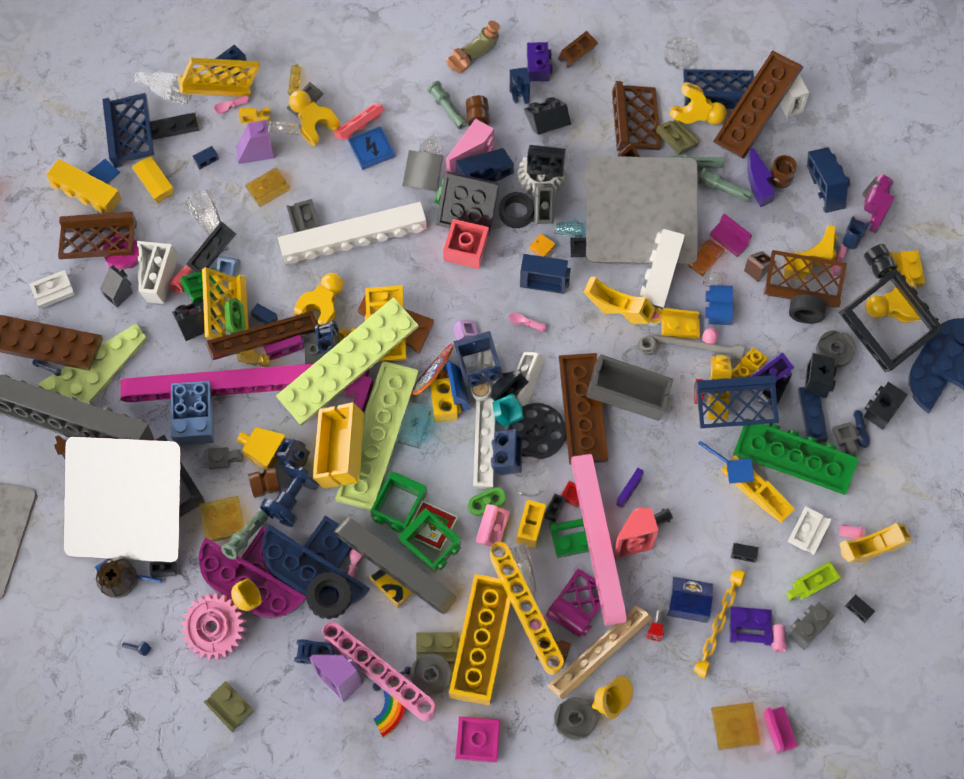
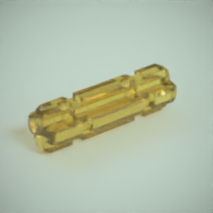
[288,64,301,95]

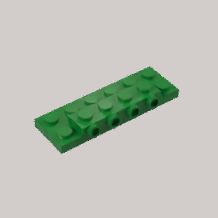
[733,418,859,495]

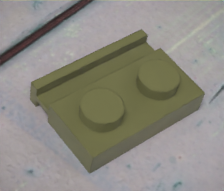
[656,119,699,155]
[416,632,457,663]
[204,681,254,732]

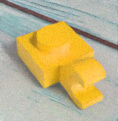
[239,107,271,124]

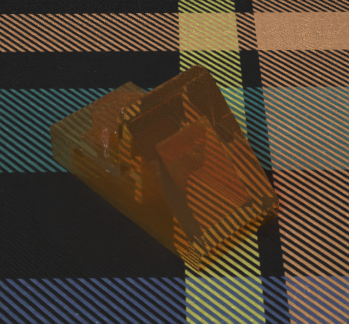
[688,239,725,276]

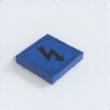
[348,126,395,170]

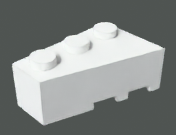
[137,241,179,304]

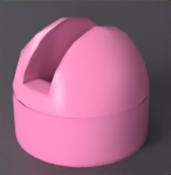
[702,328,718,344]

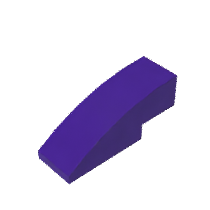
[747,148,776,207]

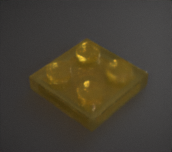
[199,496,246,542]
[711,702,761,750]

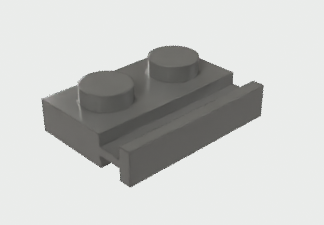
[287,199,320,233]

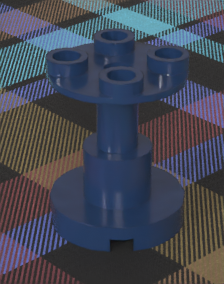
[260,463,319,527]

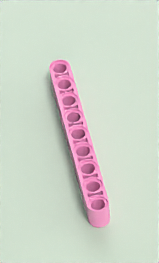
[571,454,627,626]

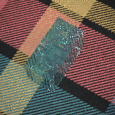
[397,401,434,449]

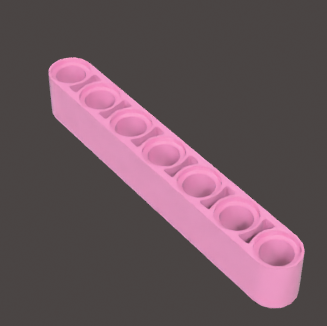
[322,622,436,721]

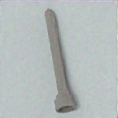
[653,335,744,360]

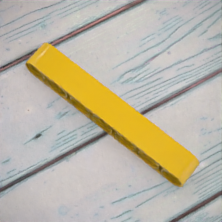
[490,542,564,675]

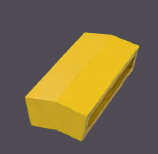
[132,156,174,204]

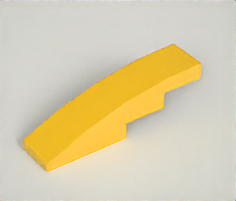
[720,455,795,523]

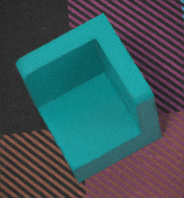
[492,394,524,427]

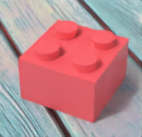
[443,219,489,269]

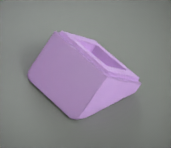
[453,320,478,340]

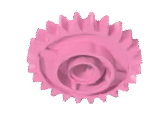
[181,594,247,660]

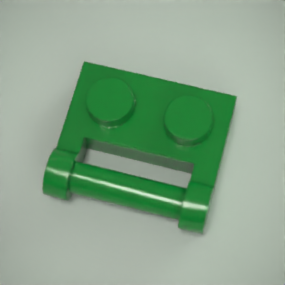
[549,518,590,558]

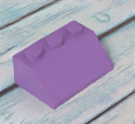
[310,655,362,702]

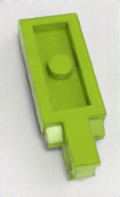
[786,561,841,601]

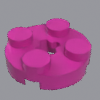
[103,234,139,269]

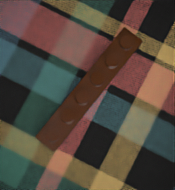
[206,311,318,361]

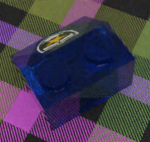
[667,577,713,623]

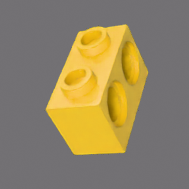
[430,378,461,423]
[516,500,546,549]

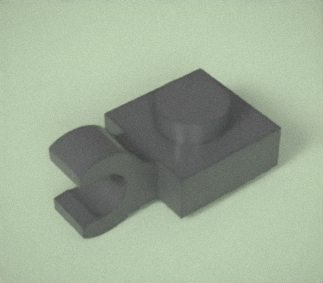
[832,422,858,457]
[208,447,243,470]

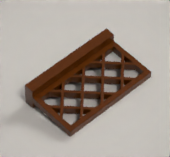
[612,81,661,151]
[58,211,137,260]
[763,250,847,308]

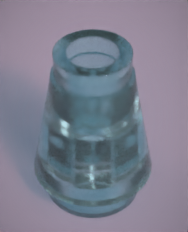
[555,221,583,238]

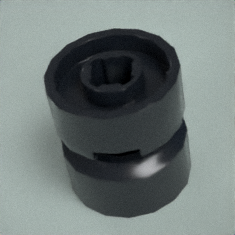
[864,244,898,279]

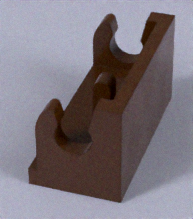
[558,31,598,68]

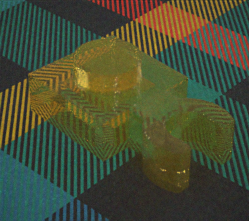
[236,349,271,367]

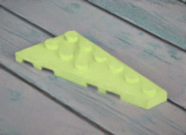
[38,324,147,403]

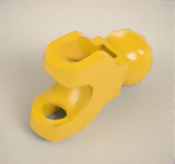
[669,82,727,125]
[289,90,340,146]
[294,272,344,325]
[865,281,921,323]

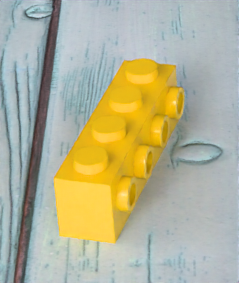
[46,159,122,213]

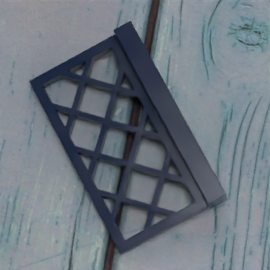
[683,69,754,109]
[102,93,155,168]
[695,375,779,429]

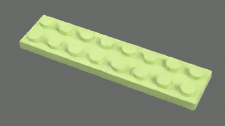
[276,297,419,426]
[335,361,419,511]

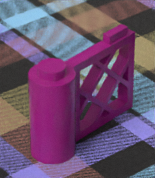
[546,568,601,638]

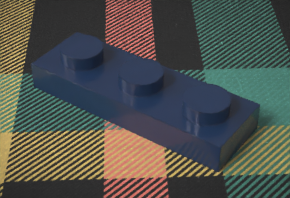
[798,387,828,443]

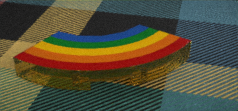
[374,683,406,738]

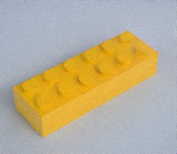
[449,574,514,706]

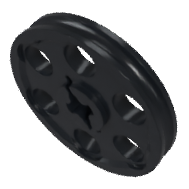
[508,403,566,460]

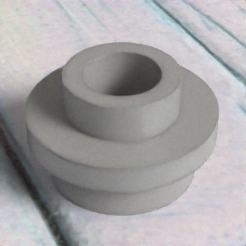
[638,336,657,355]

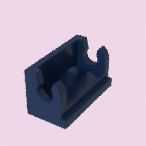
[509,67,530,104]

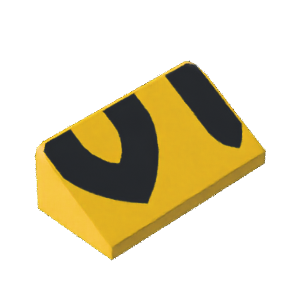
[370,569,412,608]

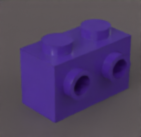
[527,42,553,82]
[749,352,795,392]

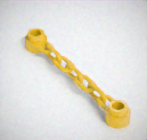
[694,570,746,678]

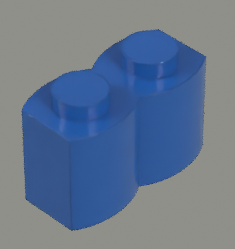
[705,285,733,325]

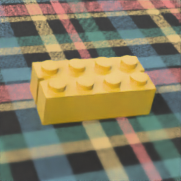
[313,403,364,489]

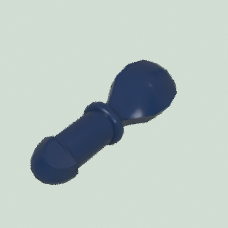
[853,410,870,448]

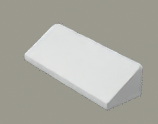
[515,352,545,406]

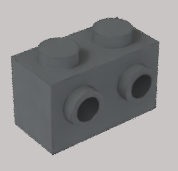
[788,602,835,650]

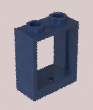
[520,254,571,294]
[453,331,503,388]

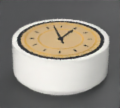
[471,382,490,400]

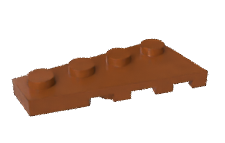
[358,296,434,354]

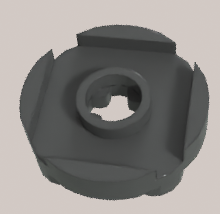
[816,330,855,368]
[410,653,452,695]
[554,697,596,741]

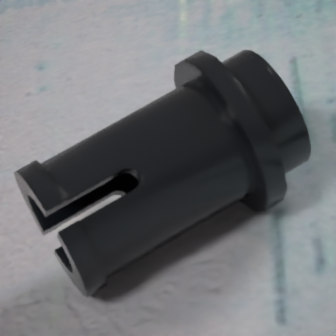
[654,508,673,526]

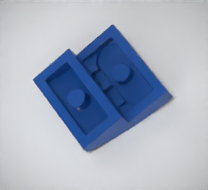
[446,362,470,411]

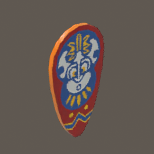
[412,343,454,395]

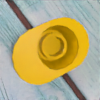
[592,676,633,719]

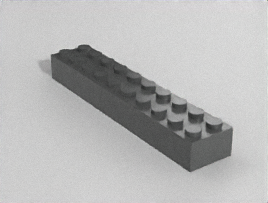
[0,374,155,441]

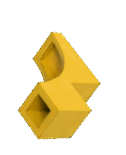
[784,225,838,280]
[584,277,656,324]
[707,355,732,422]
[839,523,913,563]

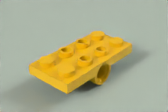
[365,285,407,362]

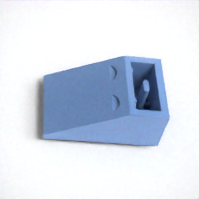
[171,381,214,445]

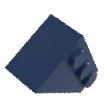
[807,147,850,213]
[456,148,514,182]

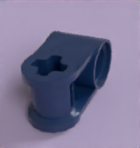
[842,216,870,249]
[315,320,340,355]
[294,639,335,664]

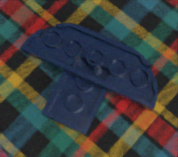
[908,318,964,413]
[262,515,370,606]

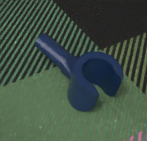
[122,641,152,656]

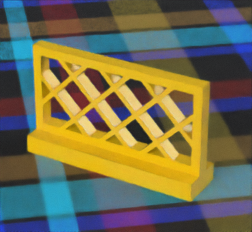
[178,58,260,97]
[202,267,249,339]

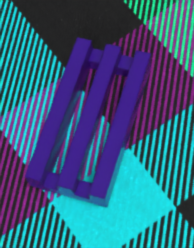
[616,468,644,508]

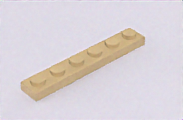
[547,605,651,700]

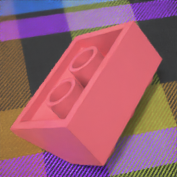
[614,507,658,559]

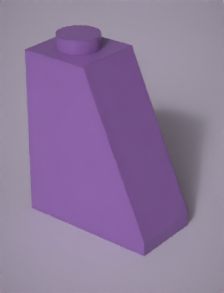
[236,120,274,164]

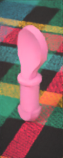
[214,96,250,114]
[831,243,849,276]
[509,312,547,332]
[347,549,362,578]

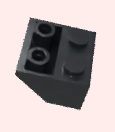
[524,97,571,135]
[527,145,566,177]
[172,298,220,341]

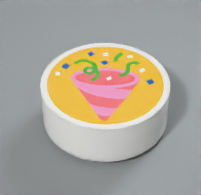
[648,307,662,326]

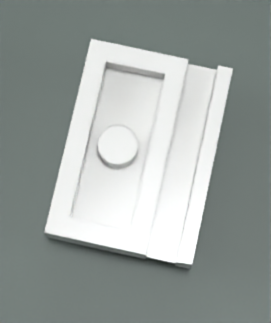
[29,270,75,309]
[787,506,832,555]

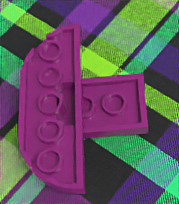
[198,527,307,618]

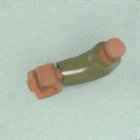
[445,21,500,74]

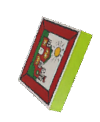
[410,501,458,553]

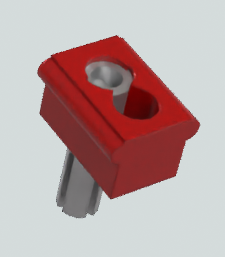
[646,610,664,642]

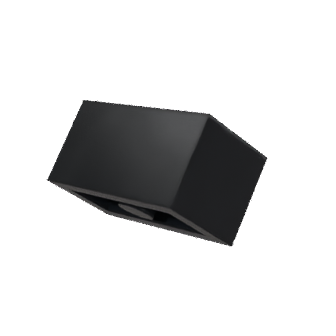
[544,493,566,523]
[730,543,759,563]
[149,561,177,578]
[845,594,875,623]

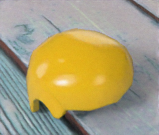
[231,579,261,611]

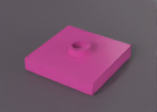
[455,716,500,763]

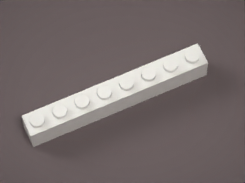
[278,202,427,265]

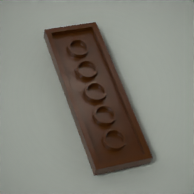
[713,50,803,159]
[0,315,103,371]
[558,353,608,465]

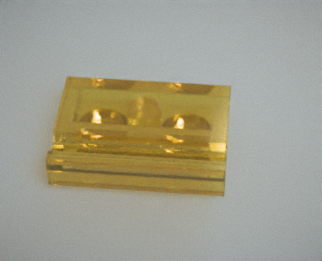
[245,168,290,207]

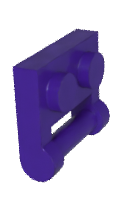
[729,606,772,646]

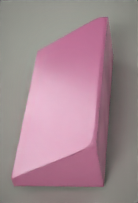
[476,505,510,547]

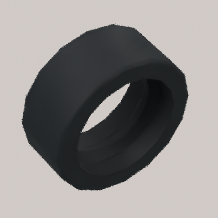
[499,192,534,228]
[789,294,826,324]

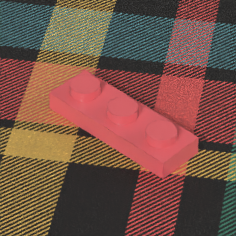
[333,103,385,140]

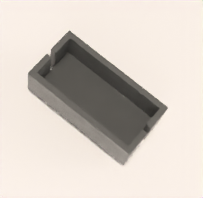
[586,354,673,421]

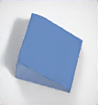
[216,256,239,277]

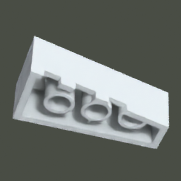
[639,229,685,308]

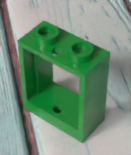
[370,471,427,533]
[398,508,461,573]

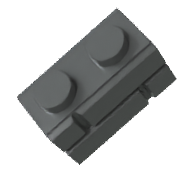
[534,183,555,224]

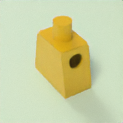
[237,427,286,470]

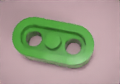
[224,298,245,334]
[468,487,506,517]

